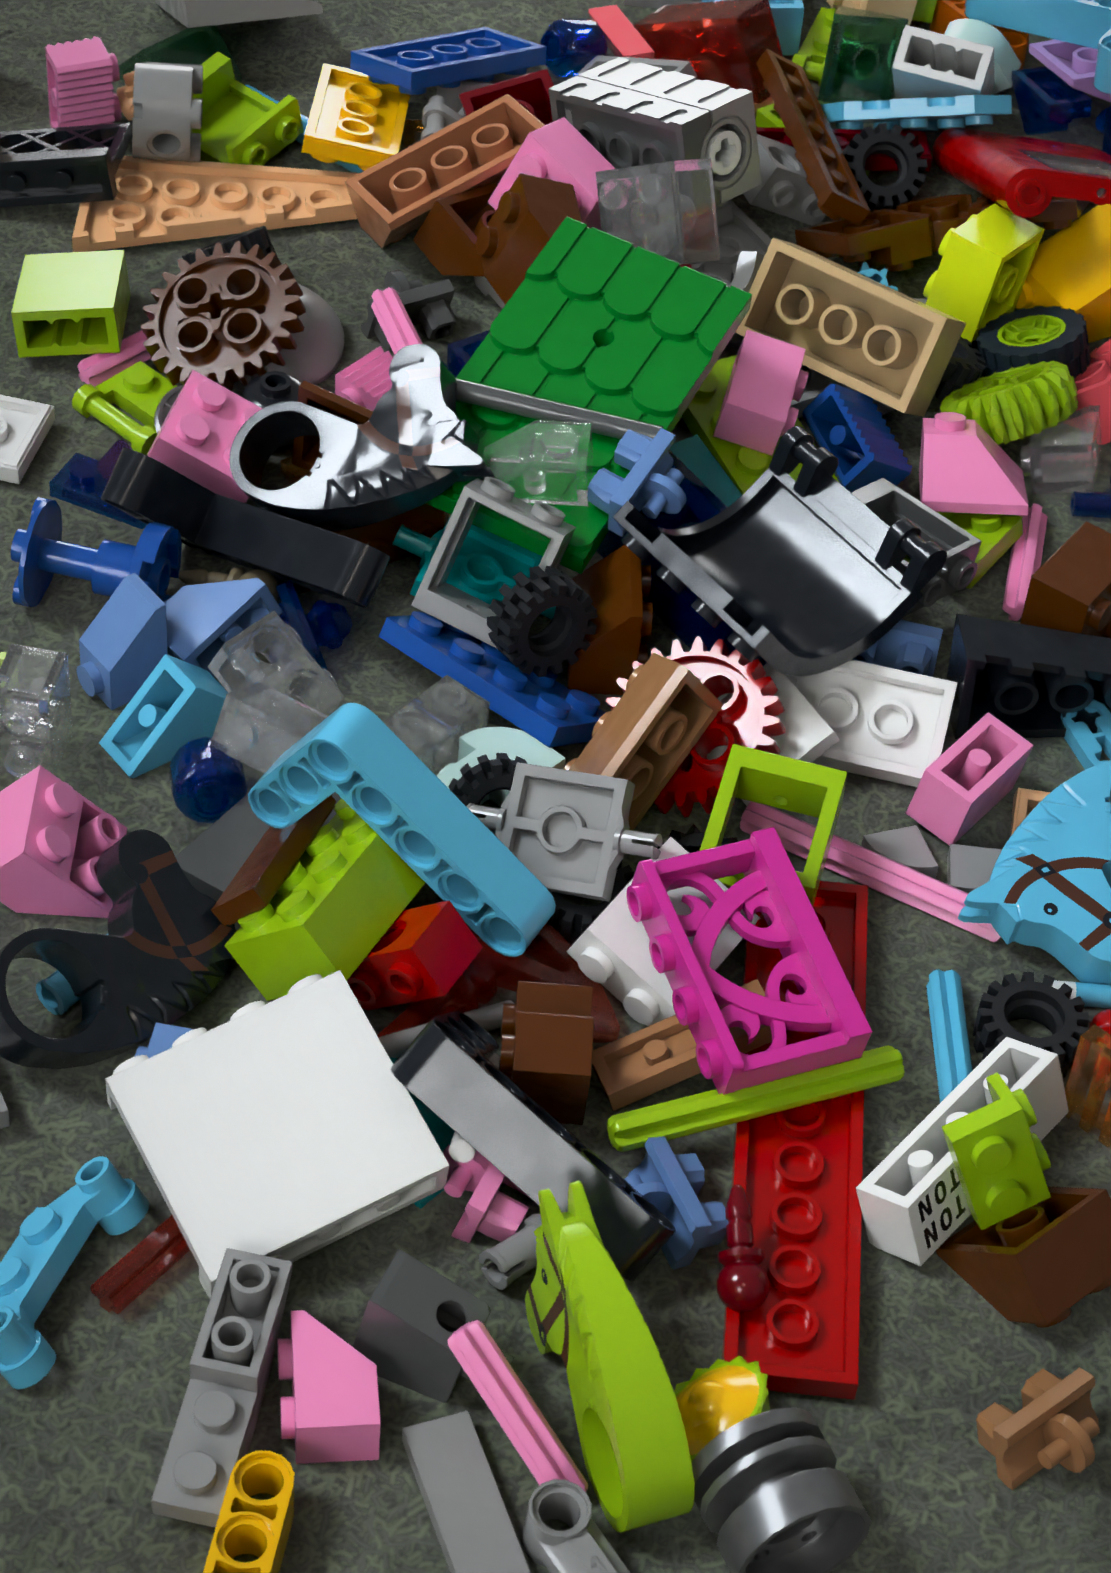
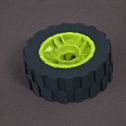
[977,306,1091,379]

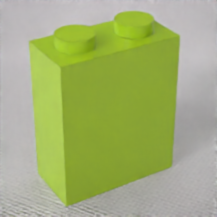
[11,250,131,358]

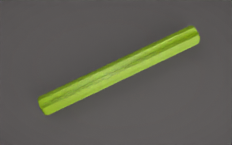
[607,1045,905,1152]

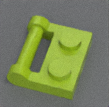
[72,361,178,456]

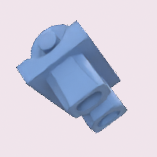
[587,428,687,536]
[852,619,943,677]
[624,1136,729,1269]

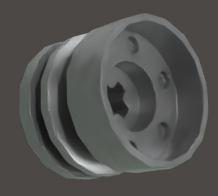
[692,1407,871,1573]

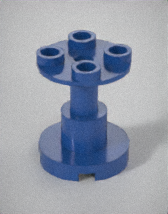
[11,497,182,607]

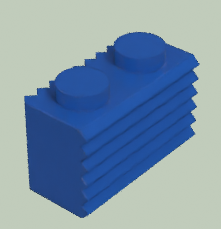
[802,384,912,492]

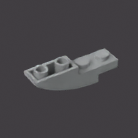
[151,1248,293,1528]

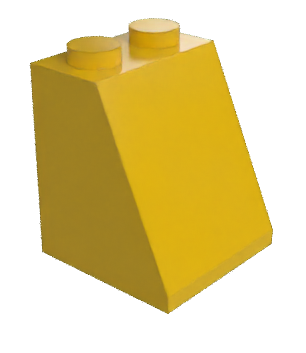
[1016,204,1111,343]

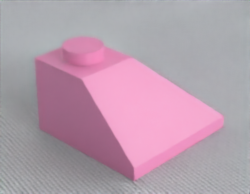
[919,412,1029,516]

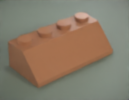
[345,94,545,248]

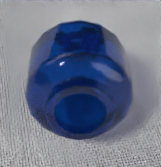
[540,18,608,78]
[169,737,248,823]

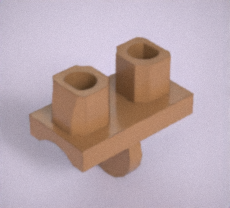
[976,1368,1100,1490]

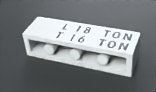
[856,1037,1069,1266]

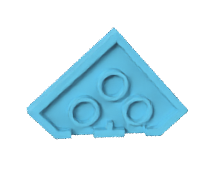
[820,95,1012,132]

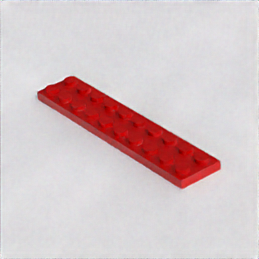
[722,880,868,1400]

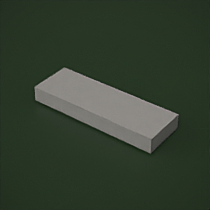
[402,1411,531,1573]

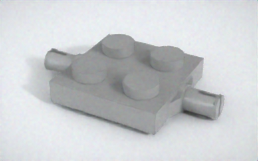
[467,762,662,902]

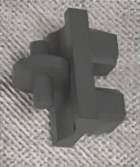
[360,270,456,352]

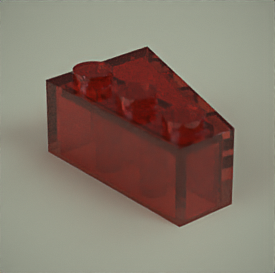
[633,0,783,104]

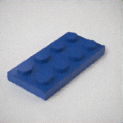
[350,27,547,95]
[378,611,606,747]

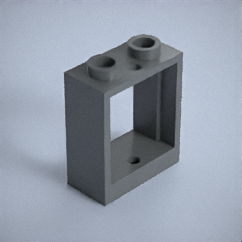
[851,478,982,617]

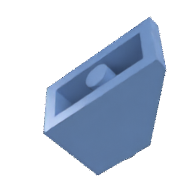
[77,573,168,710]
[164,578,283,677]

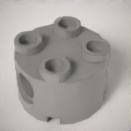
[132,62,203,162]

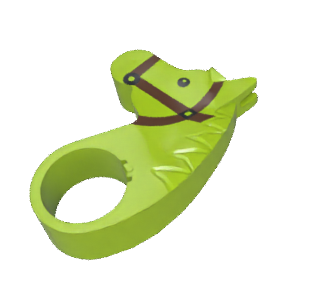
[525,1181,695,1533]

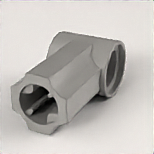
[522,1479,630,1573]

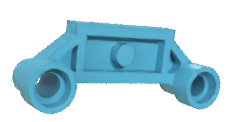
[0,1156,149,1389]

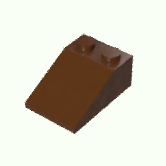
[476,173,583,305]

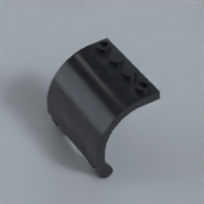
[613,426,947,676]

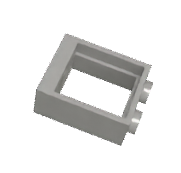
[411,477,576,648]

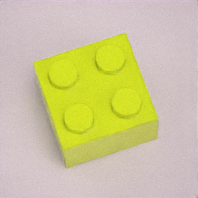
[923,203,1045,342]

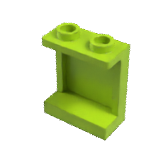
[192,51,304,166]

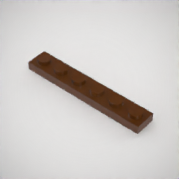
[756,48,870,226]

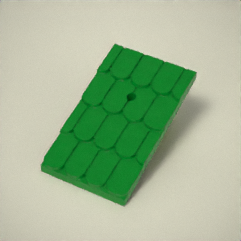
[426,216,752,574]

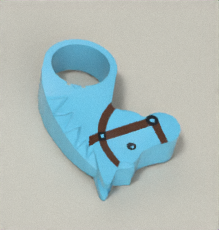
[958,760,1111,985]

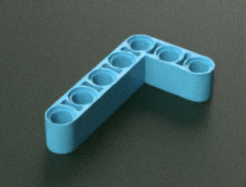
[965,0,1111,94]
[248,703,556,957]

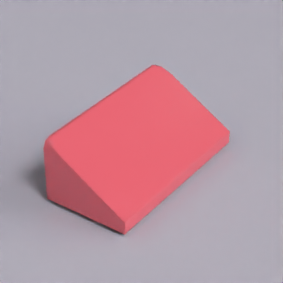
[588,5,655,59]

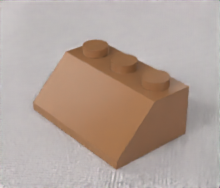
[563,653,723,830]

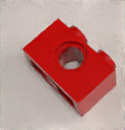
[347,900,483,1010]

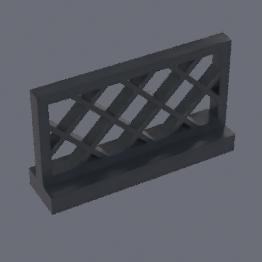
[0,123,132,208]

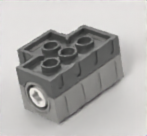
[548,57,762,253]

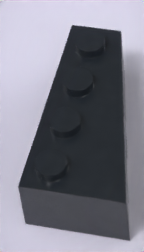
[946,614,1111,739]

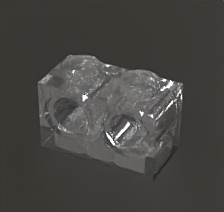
[207,610,345,753]

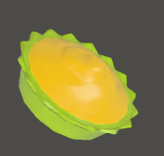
[674,1356,770,1462]

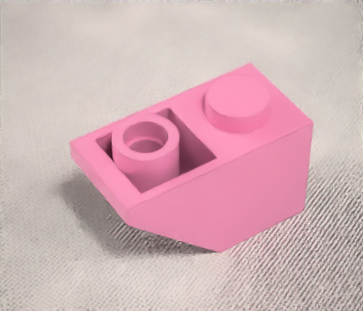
[277,1310,381,1464]

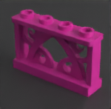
[626,827,872,1095]

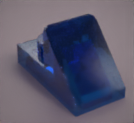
[1011,66,1092,135]
[49,439,147,530]

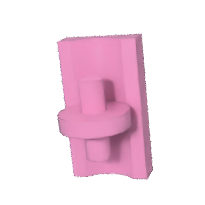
[442,1145,529,1243]

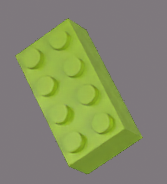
[224,798,425,1001]

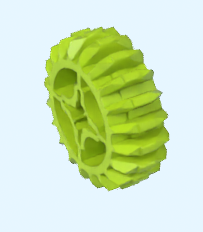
[940,361,1078,445]

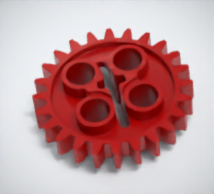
[605,636,785,817]

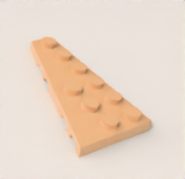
[72,155,359,252]

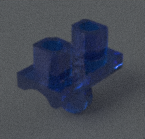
[262,580,352,686]

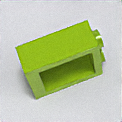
[700,744,847,907]

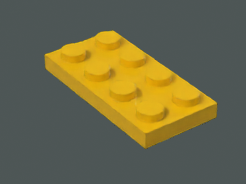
[301,63,410,171]

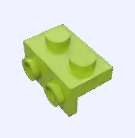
[942,1072,1051,1230]

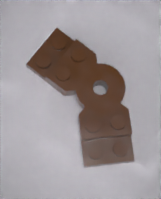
[795,194,1090,271]

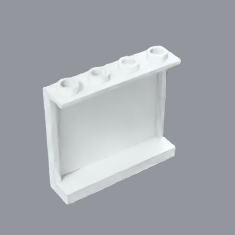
[105,970,449,1298]

